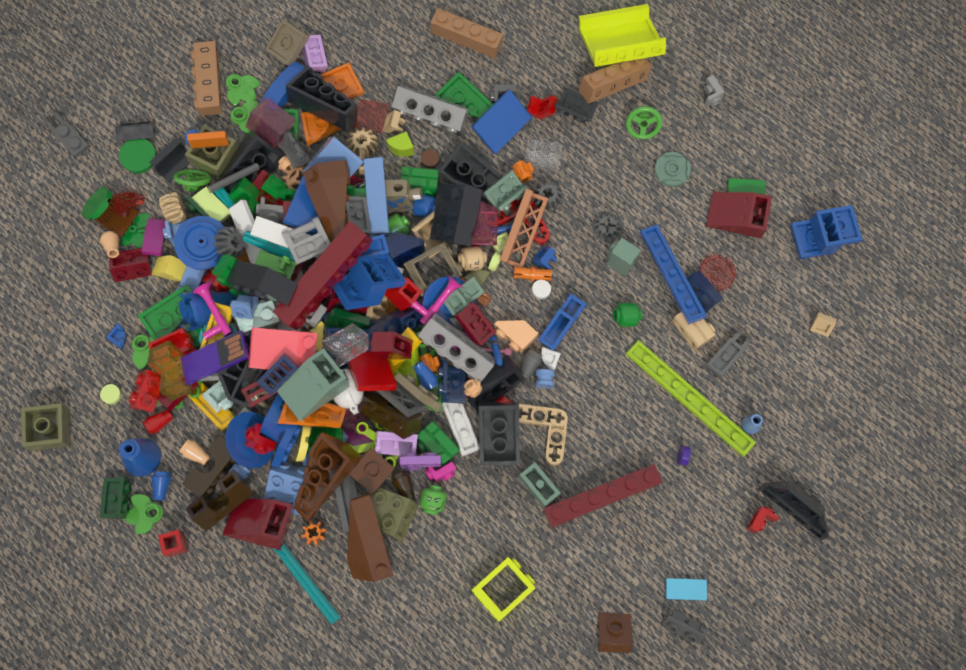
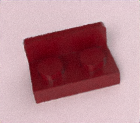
[109,248,152,282]
[454,302,496,346]

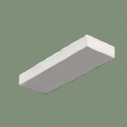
[442,403,480,457]

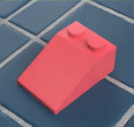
[248,327,317,371]

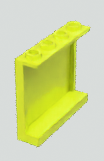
[579,4,666,67]

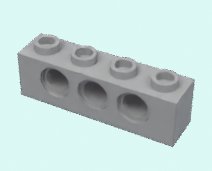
[392,85,470,133]
[418,313,495,382]

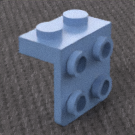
[264,462,305,515]

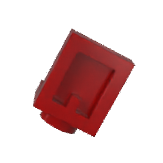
[747,507,779,533]

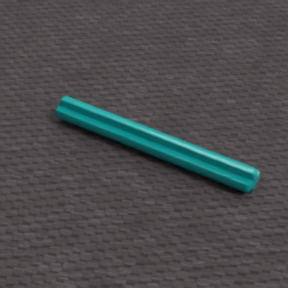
[273,543,340,624]

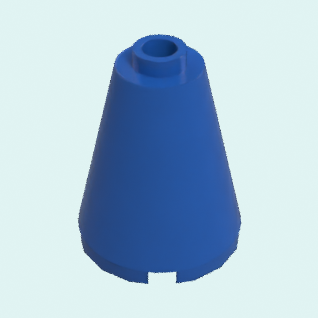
[179,291,236,331]
[119,438,161,477]

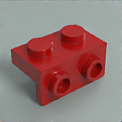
[128,370,166,413]

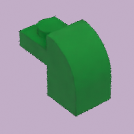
[228,177,262,215]

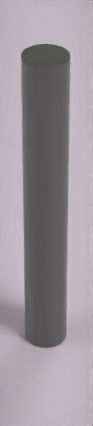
[207,163,260,193]

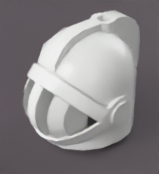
[333,369,364,415]

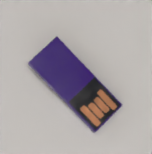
[181,330,249,385]

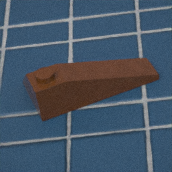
[303,160,350,244]
[294,433,362,521]
[347,494,394,582]

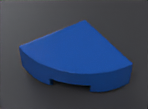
[105,323,126,350]

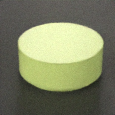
[488,252,502,271]
[100,384,122,405]

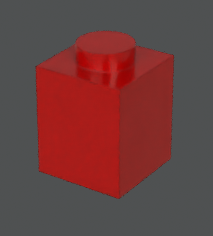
[158,530,188,558]

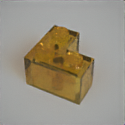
[148,341,192,401]

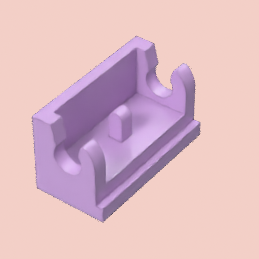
[302,35,328,74]
[374,431,418,456]

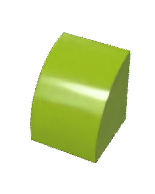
[386,132,414,157]

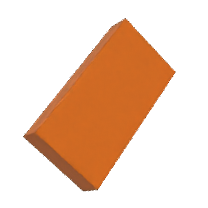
[187,131,229,148]

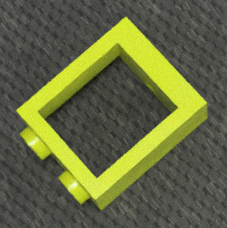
[472,557,535,622]

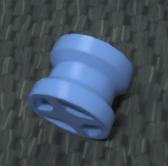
[535,369,555,389]

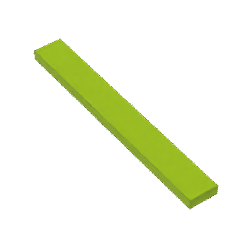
[625,340,757,457]

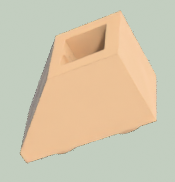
[494,320,538,354]

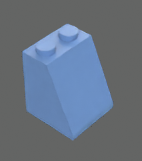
[302,137,364,177]

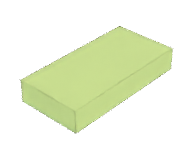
[192,187,231,223]

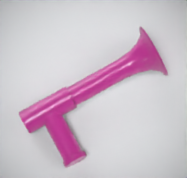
[410,275,464,325]
[193,282,232,340]

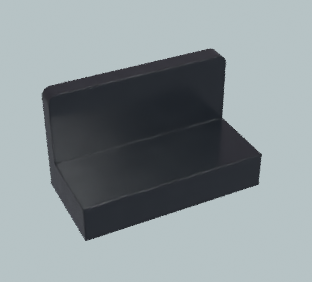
[150,137,189,182]

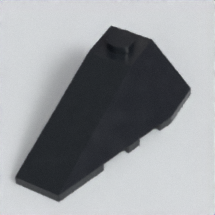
[438,142,503,193]

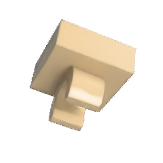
[383,110,405,134]
[810,312,836,337]

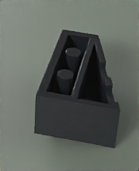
[226,260,298,306]

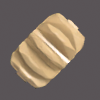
[346,127,378,159]
[159,192,187,224]

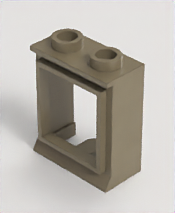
[403,242,463,299]

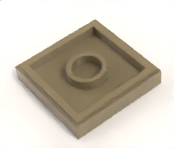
[265,19,310,66]

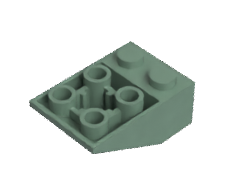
[277,348,350,422]

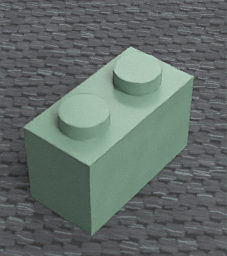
[607,238,641,277]
[519,462,561,509]

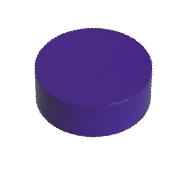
[677,445,691,466]

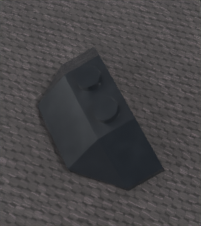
[217,327,264,408]
[758,481,829,540]

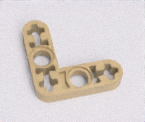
[519,404,568,466]

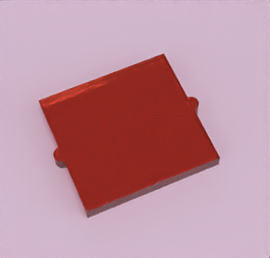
[353,99,389,134]

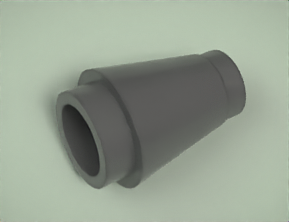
[520,350,542,380]

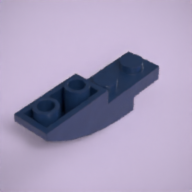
[361,302,423,351]

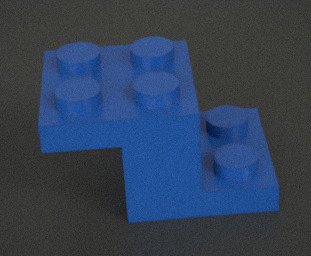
[790,205,863,260]
[333,254,406,310]
[259,394,302,469]

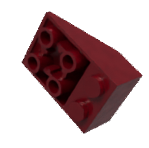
[706,192,772,238]
[222,499,294,551]

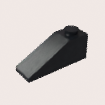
[467,355,525,413]

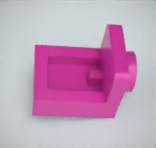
[425,462,456,483]

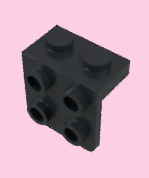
[554,88,599,124]

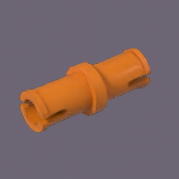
[513,266,552,281]

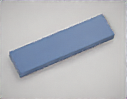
[364,157,389,235]

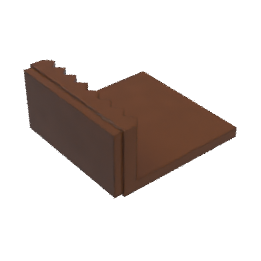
[95,196,139,237]
[349,448,395,494]
[598,612,633,653]

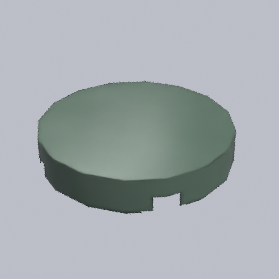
[654,152,691,187]

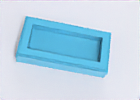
[665,578,707,601]

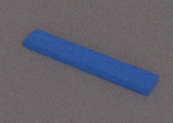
[640,224,707,325]

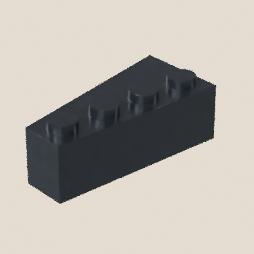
[286,65,358,131]

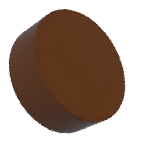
[421,149,439,169]

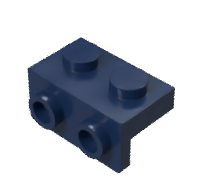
[438,360,466,404]

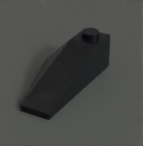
[213,131,284,199]

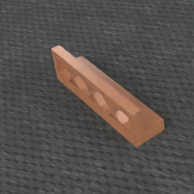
[500,189,548,267]

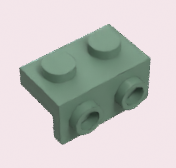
[482,170,528,211]

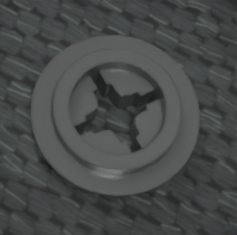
[592,212,622,241]

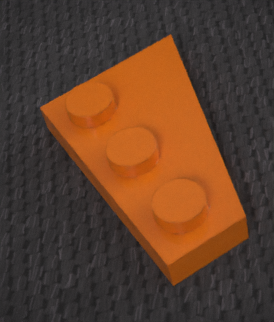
[301,102,358,146]
[278,402,346,428]

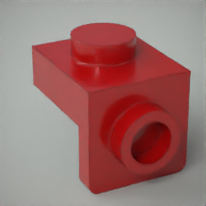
[527,95,558,119]
[244,423,276,454]

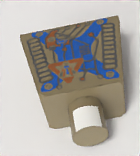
[385,180,423,215]

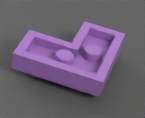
[400,453,441,471]

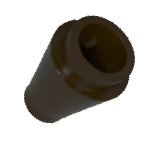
[391,470,415,499]

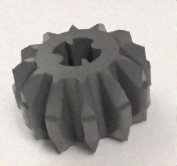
[533,180,563,213]
[213,227,246,258]

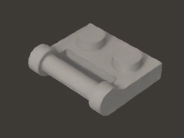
[281,217,330,265]

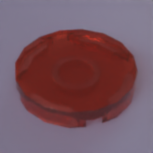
[699,254,736,291]

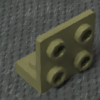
[371,487,419,542]

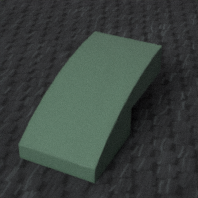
[444,276,485,315]

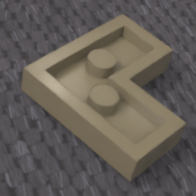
[395,372,443,412]

